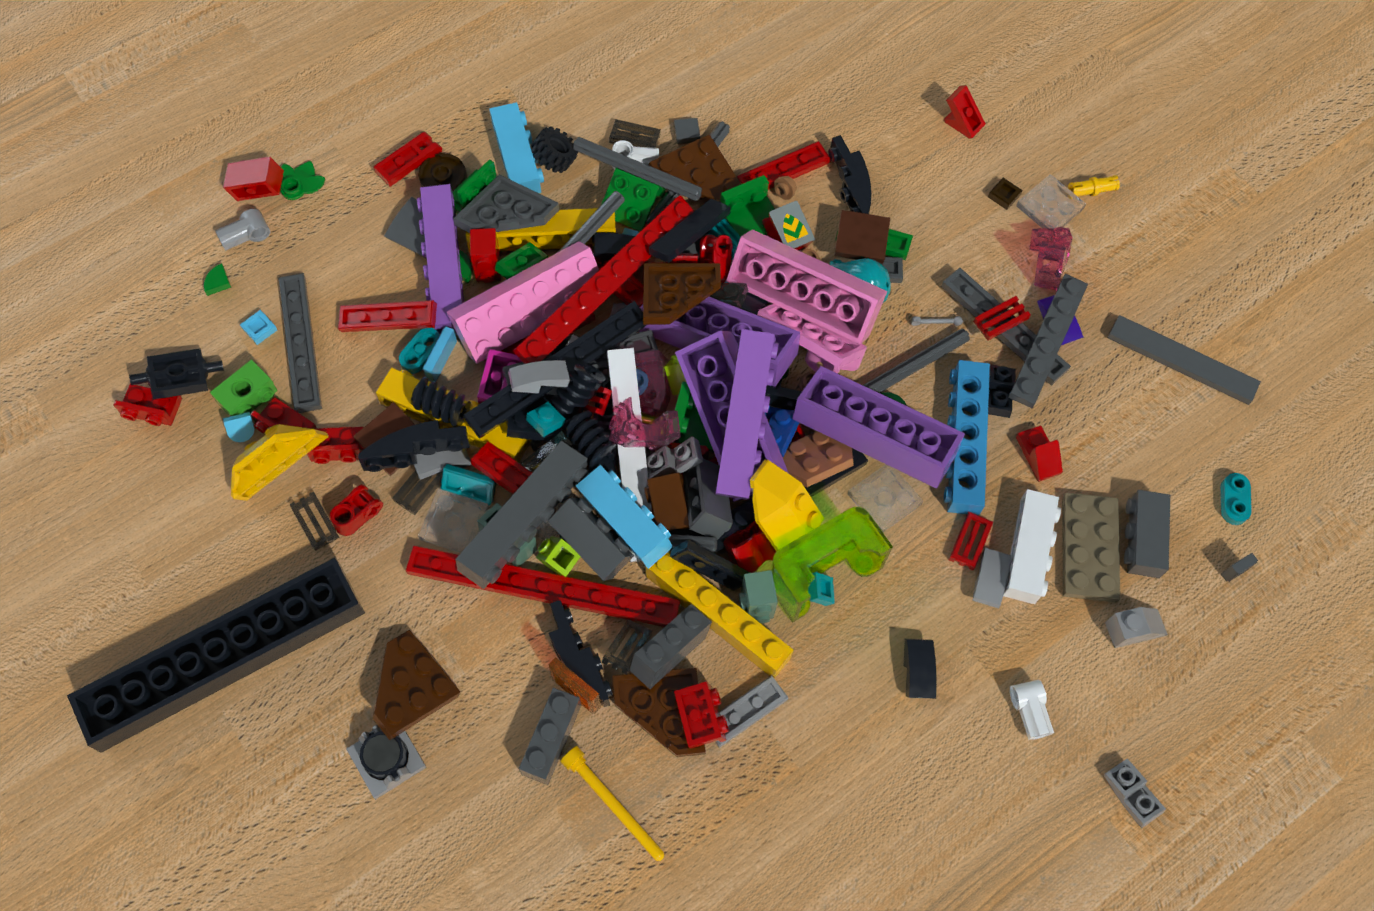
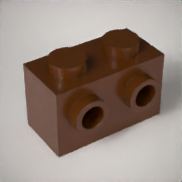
[644,472,689,533]

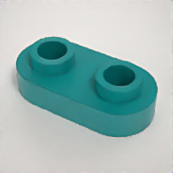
[399,328,440,374]
[1220,473,1252,525]

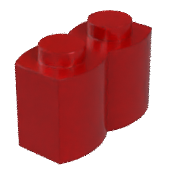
[723,521,779,573]

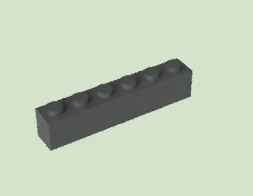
[456,441,588,589]

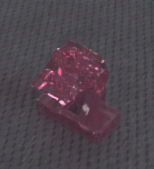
[1029,227,1073,291]
[634,350,671,416]
[609,397,681,451]

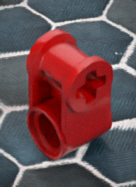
[699,234,733,283]
[330,484,383,536]

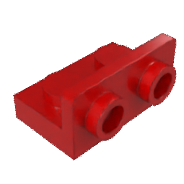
[113,384,183,426]
[250,397,317,435]
[307,426,364,464]
[674,681,729,749]

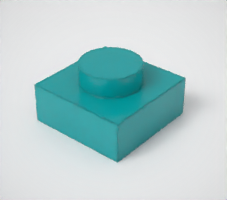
[526,402,565,437]
[807,572,835,606]

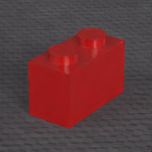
[223,156,284,201]
[470,228,501,283]

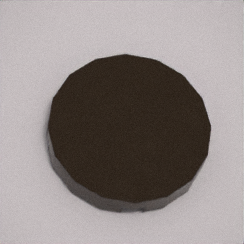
[418,153,467,192]

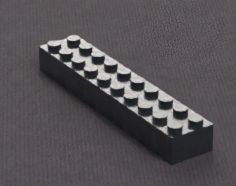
[67,557,365,753]

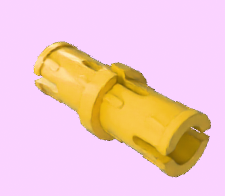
[1068,175,1120,198]

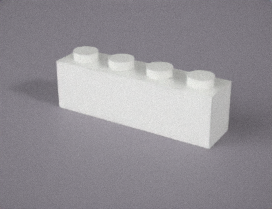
[1003,489,1061,604]

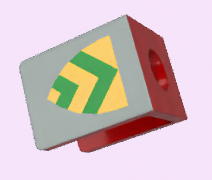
[762,201,815,251]

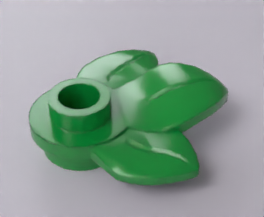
[280,161,326,200]

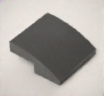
[384,197,427,258]

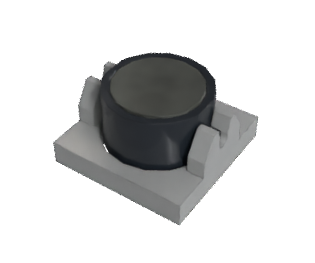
[346,725,427,800]

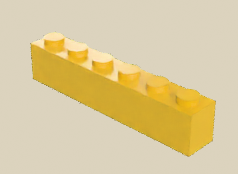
[466,208,616,253]
[376,367,532,463]
[646,551,794,679]

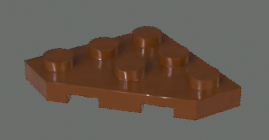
[648,134,741,202]
[643,263,721,325]
[372,630,461,740]
[612,668,706,757]

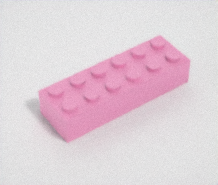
[726,229,887,345]
[446,241,599,363]

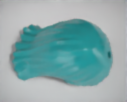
[829,258,891,303]

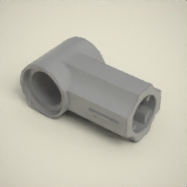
[215,209,270,251]

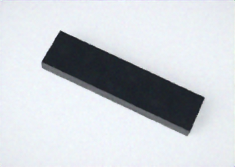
[649,199,731,263]

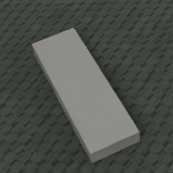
[714,675,788,748]

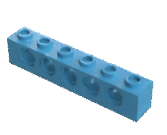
[944,360,990,515]

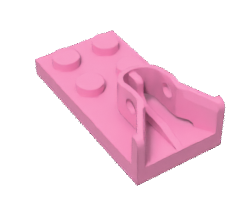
[757,304,867,374]

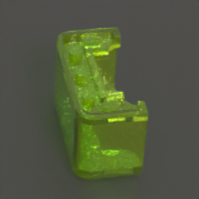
[771,507,893,623]

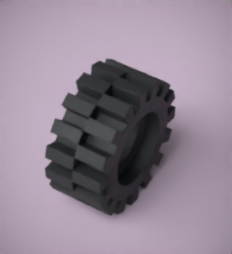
[531,126,578,173]

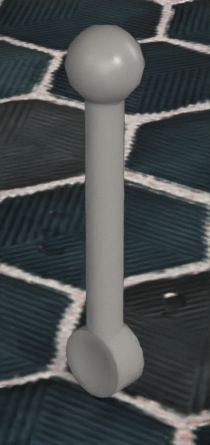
[911,316,963,326]

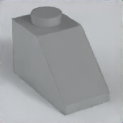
[1105,607,1168,648]

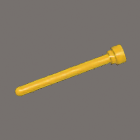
[560,746,664,861]

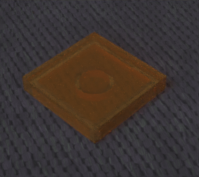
[548,657,601,714]

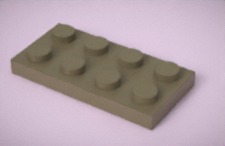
[1062,493,1120,602]

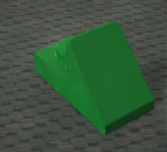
[495,242,548,279]

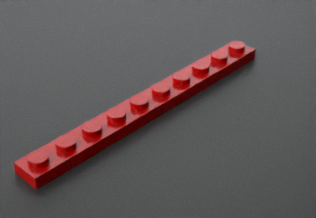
[513,195,694,364]
[406,545,680,627]

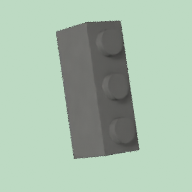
[683,458,733,540]
[1124,490,1171,578]
[548,498,634,581]
[629,604,712,689]
[519,688,582,785]

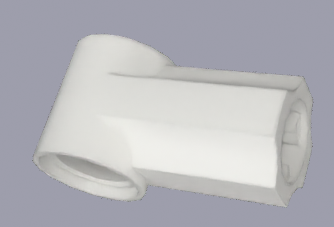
[612,140,659,170]
[1010,680,1054,740]

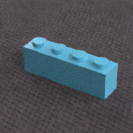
[489,102,544,193]
[576,465,673,569]

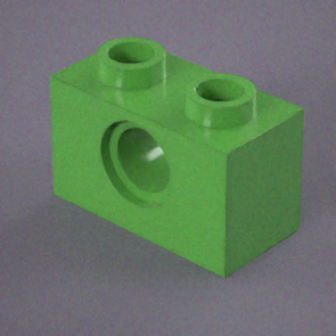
[210,359,278,416]

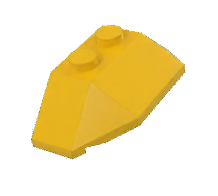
[231,424,329,501]
[750,459,825,557]

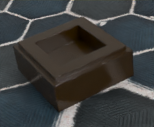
[988,177,1023,210]

